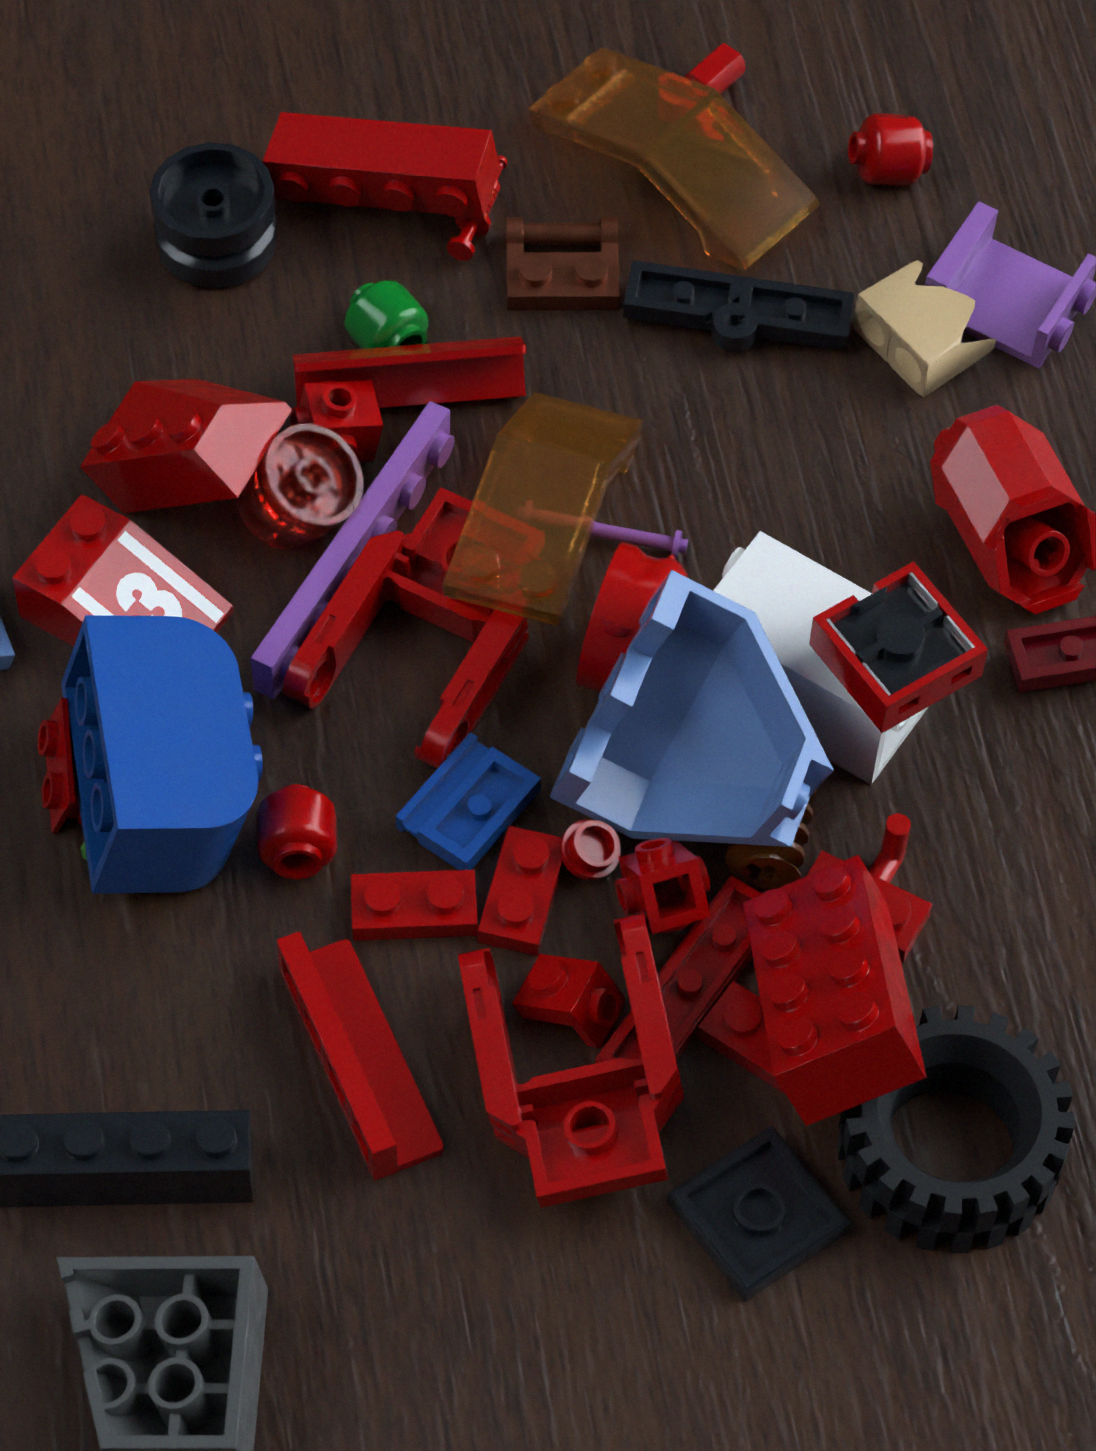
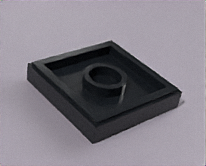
[667,1125,851,1302]

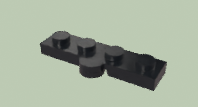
[623,260,855,352]

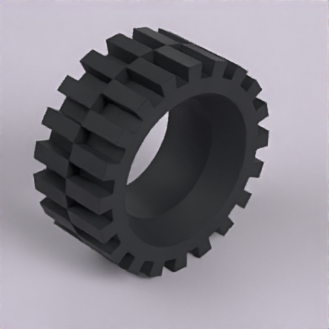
[836,1005,1075,1254]

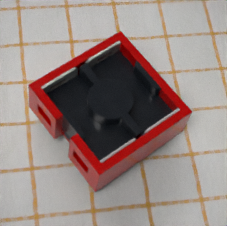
[809,561,988,733]

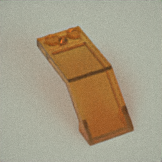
[528,47,819,270]
[443,392,644,627]

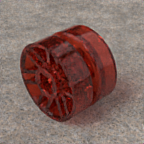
[235,424,364,550]

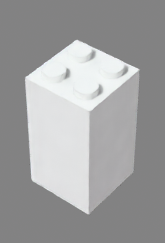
[713,531,928,785]

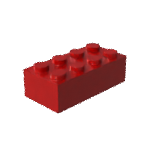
[743,855,927,1126]

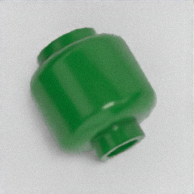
[344,280,429,349]

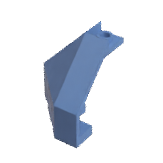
[550,570,834,847]

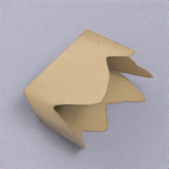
[853,260,996,398]

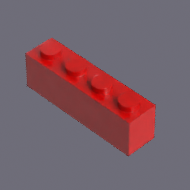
[262,112,500,218]

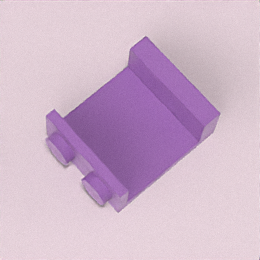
[925,201,1096,369]

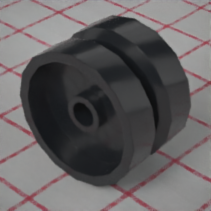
[150,142,278,288]

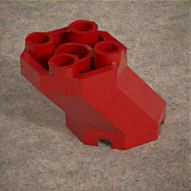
[930,405,1096,614]

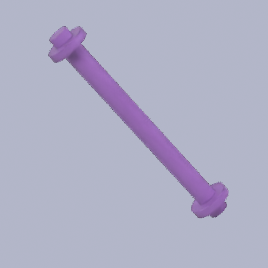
[516,502,688,560]

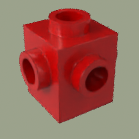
[290,380,383,465]
[615,838,711,934]

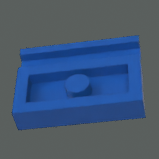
[395,732,541,870]

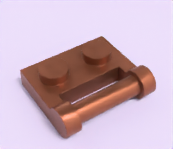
[506,217,620,311]

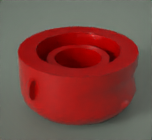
[576,542,689,693]

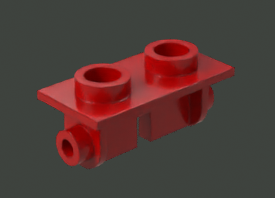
[37,697,82,834]

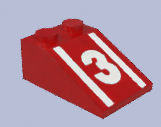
[12,494,234,646]

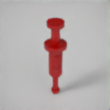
[446,155,508,261]

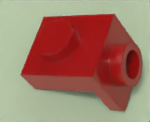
[512,954,625,1048]

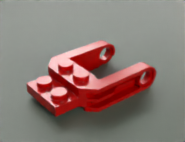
[283,487,545,769]
[458,913,685,1208]

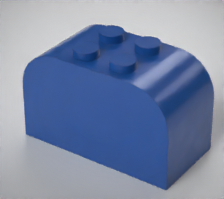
[61,615,263,894]

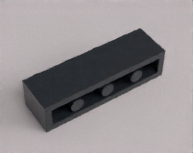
[0,1110,254,1207]

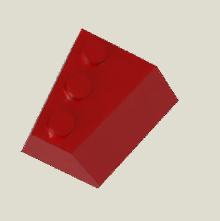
[80,379,292,514]

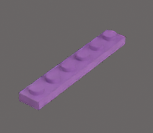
[251,401,455,699]

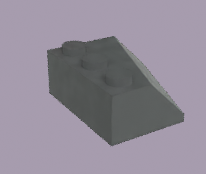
[56,1256,268,1451]

